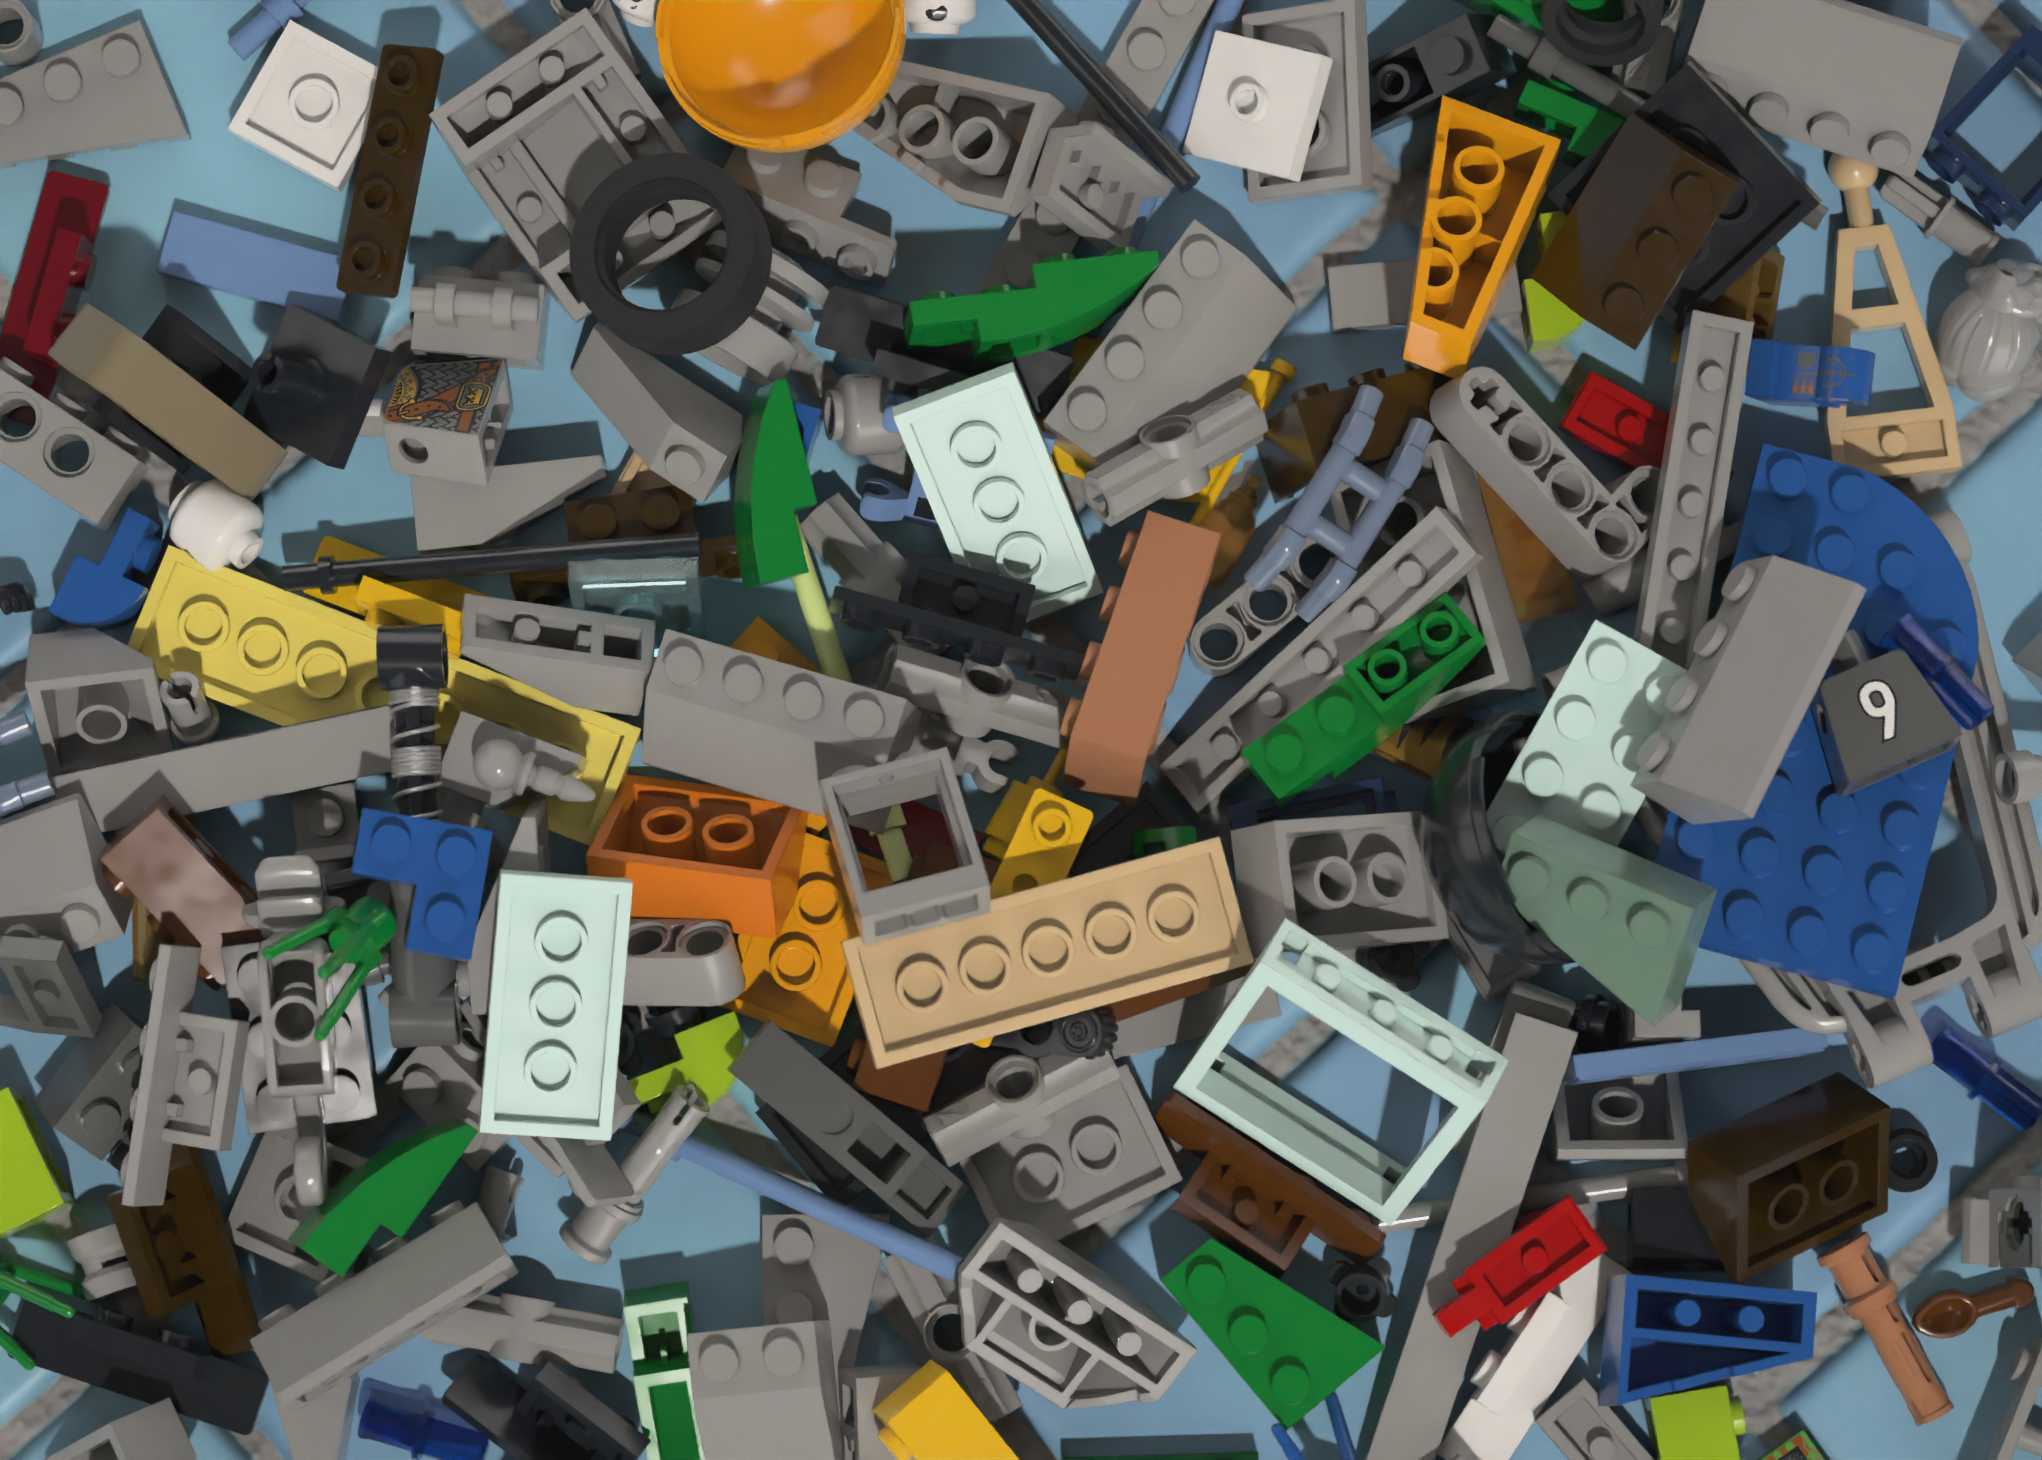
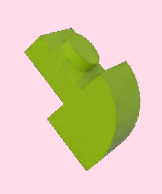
[1520,211,1586,353]
[627,1011,747,1115]

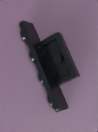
[815,284,1074,416]
[828,551,1085,684]
[7,1299,270,1435]
[441,1355,651,1460]

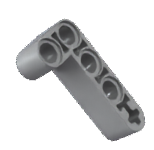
[1429,366,1661,578]

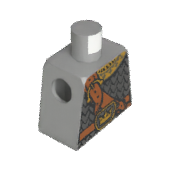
[358,359,513,485]

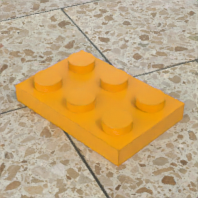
[717,833,897,1048]

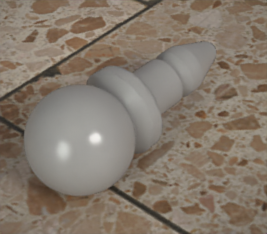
[472,739,595,802]

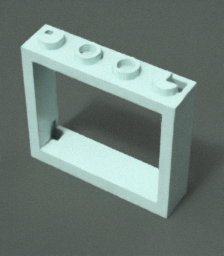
[1173,918,1509,1226]

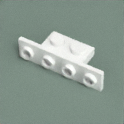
[1437,1253,1631,1460]

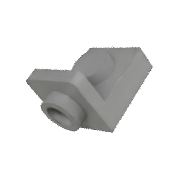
[290,783,360,874]

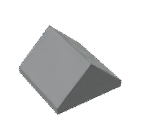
[1549,1072,1688,1161]

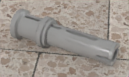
[559,1085,710,1265]

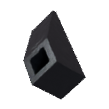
[1368,13,1517,137]

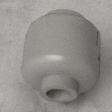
[823,373,918,455]

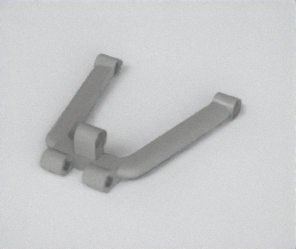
[1541,509,2042,1089]

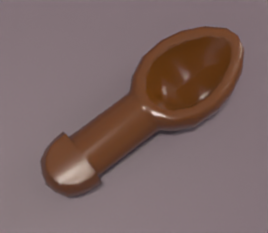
[1911,1276,2035,1339]

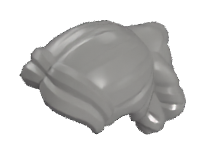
[1933,258,2042,402]

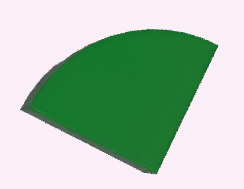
[1130,826,1196,859]

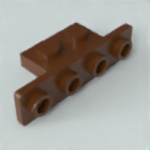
[1153,1092,1386,1280]

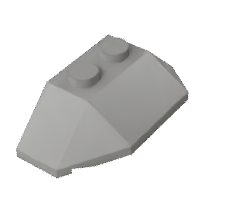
[957,1217,1198,1410]

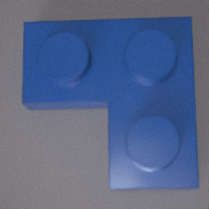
[350,808,493,962]

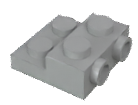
[225,1128,373,1282]

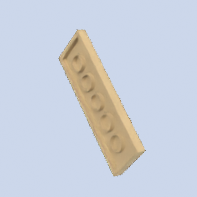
[840,837,1254,1069]

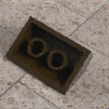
[1531,111,1742,351]
[1688,1071,1890,1284]

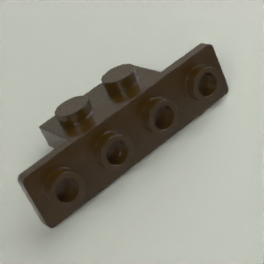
[336,44,444,299]
[509,485,741,606]
[106,1123,262,1357]

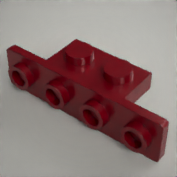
[0,171,110,426]

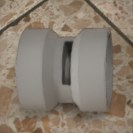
[67,1224,137,1303]

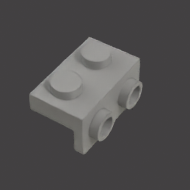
[1029,120,1172,253]

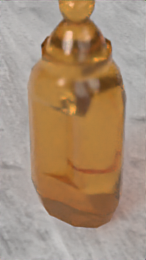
[1201,474,1262,589]

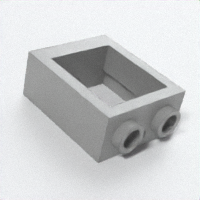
[820,747,991,946]

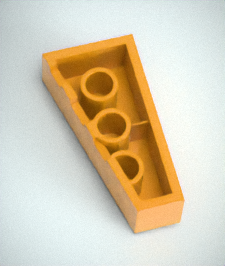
[1402,95,1561,378]

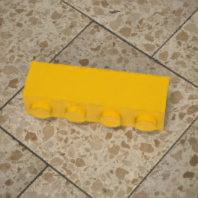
[872,1359,1019,1460]

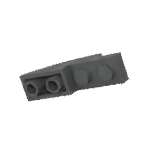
[727,1019,970,1238]

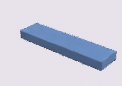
[1562,1028,1828,1085]

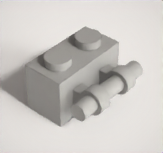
[409,266,551,371]

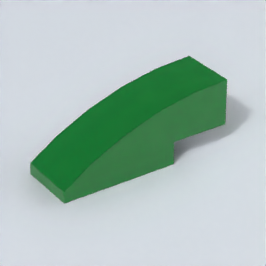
[734,378,818,590]
[288,1117,478,1277]
[623,1281,705,1460]

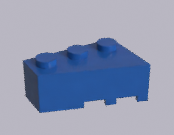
[1598,1274,1817,1406]

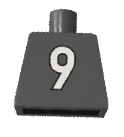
[1811,629,1963,798]

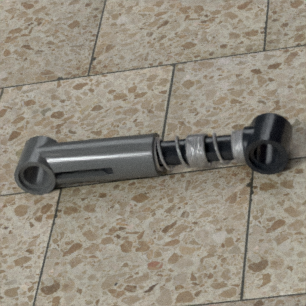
[376,623,461,1048]

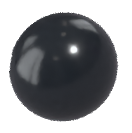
[1421,709,1620,966]

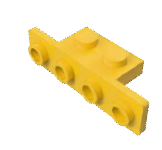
[303,536,490,660]
[971,788,1093,1048]

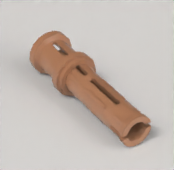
[1816,1231,1954,1426]

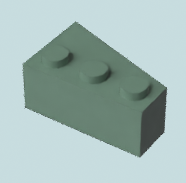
[1501,815,1718,1027]

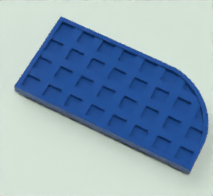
[1655,443,1979,1000]

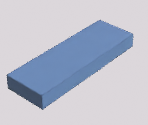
[156,211,350,325]

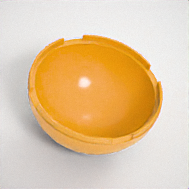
[655,0,907,153]

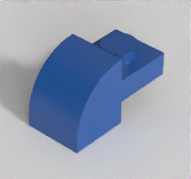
[48,508,163,631]

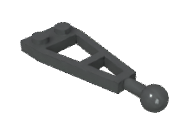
[0,935,103,1038]

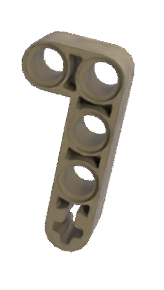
[47,302,288,502]

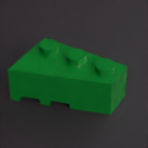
[1160,1238,1386,1431]

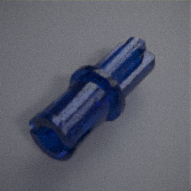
[1879,613,1995,731]
[1930,1025,2042,1131]
[358,1398,490,1460]

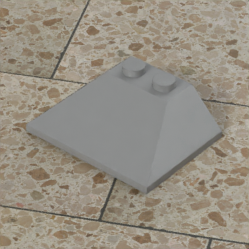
[428,7,723,323]

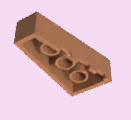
[1060,511,1221,807]

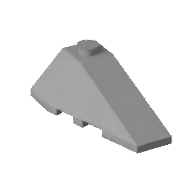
[852,60,1081,217]

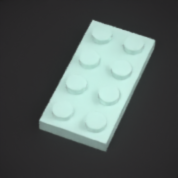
[892,362,1104,622]
[1486,619,1688,865]
[479,869,633,1141]

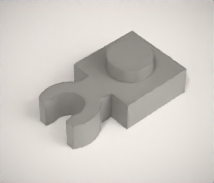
[910,707,1019,794]

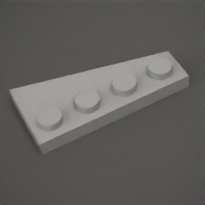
[0,20,191,169]
[762,1213,891,1422]

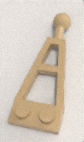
[1824,153,1962,480]

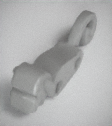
[242,855,346,1207]

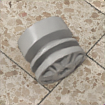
[671,230,829,387]

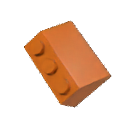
[585,774,808,939]

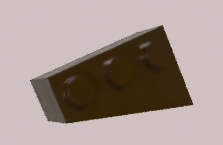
[1256,362,1470,504]

